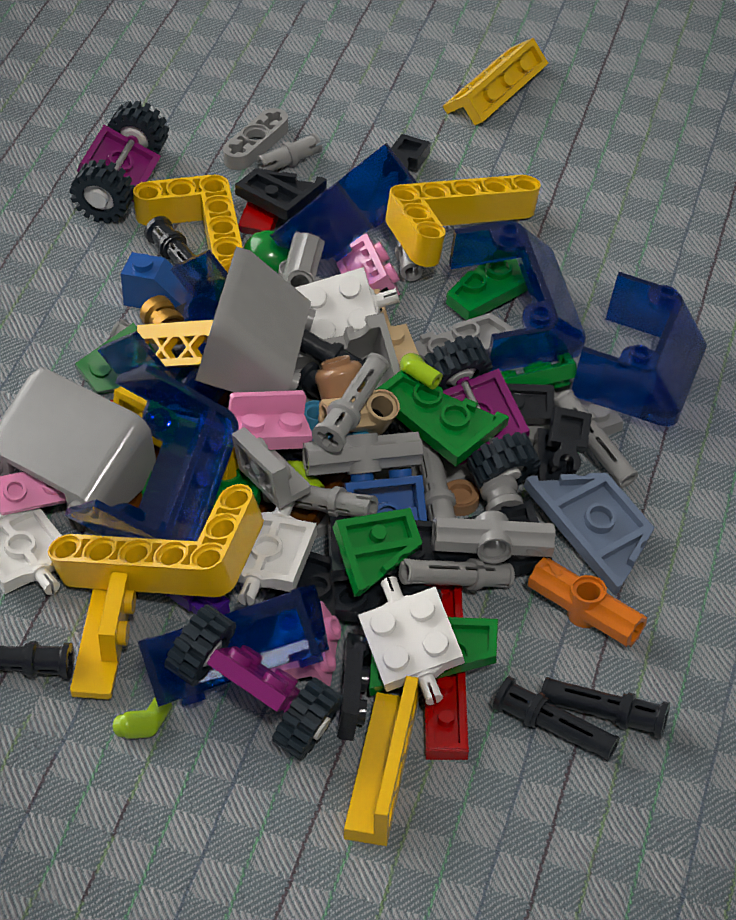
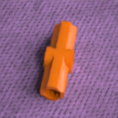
[528,557,647,647]

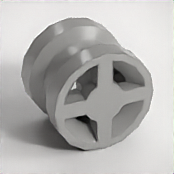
[480,475,524,511]

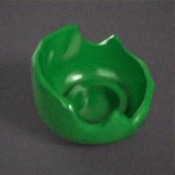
[243,230,291,273]

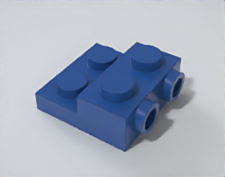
[342,468,427,521]

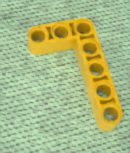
[133,175,243,300]
[385,175,541,267]
[48,484,264,597]

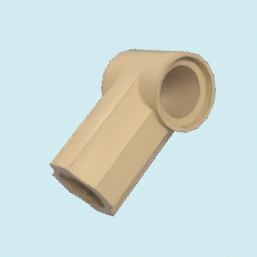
[318,389,400,435]

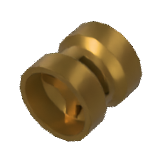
[140,295,186,324]

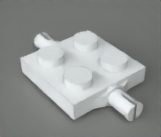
[296,267,400,339]
[237,501,317,606]
[0,508,62,595]
[358,576,465,705]

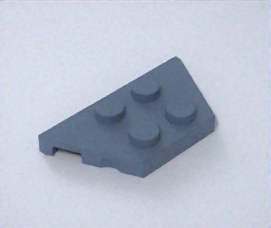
[523,473,655,595]

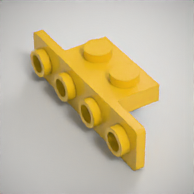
[70,572,136,699]

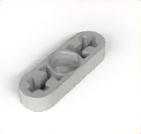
[223,108,288,170]

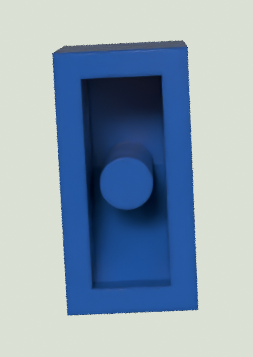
[121,252,200,310]

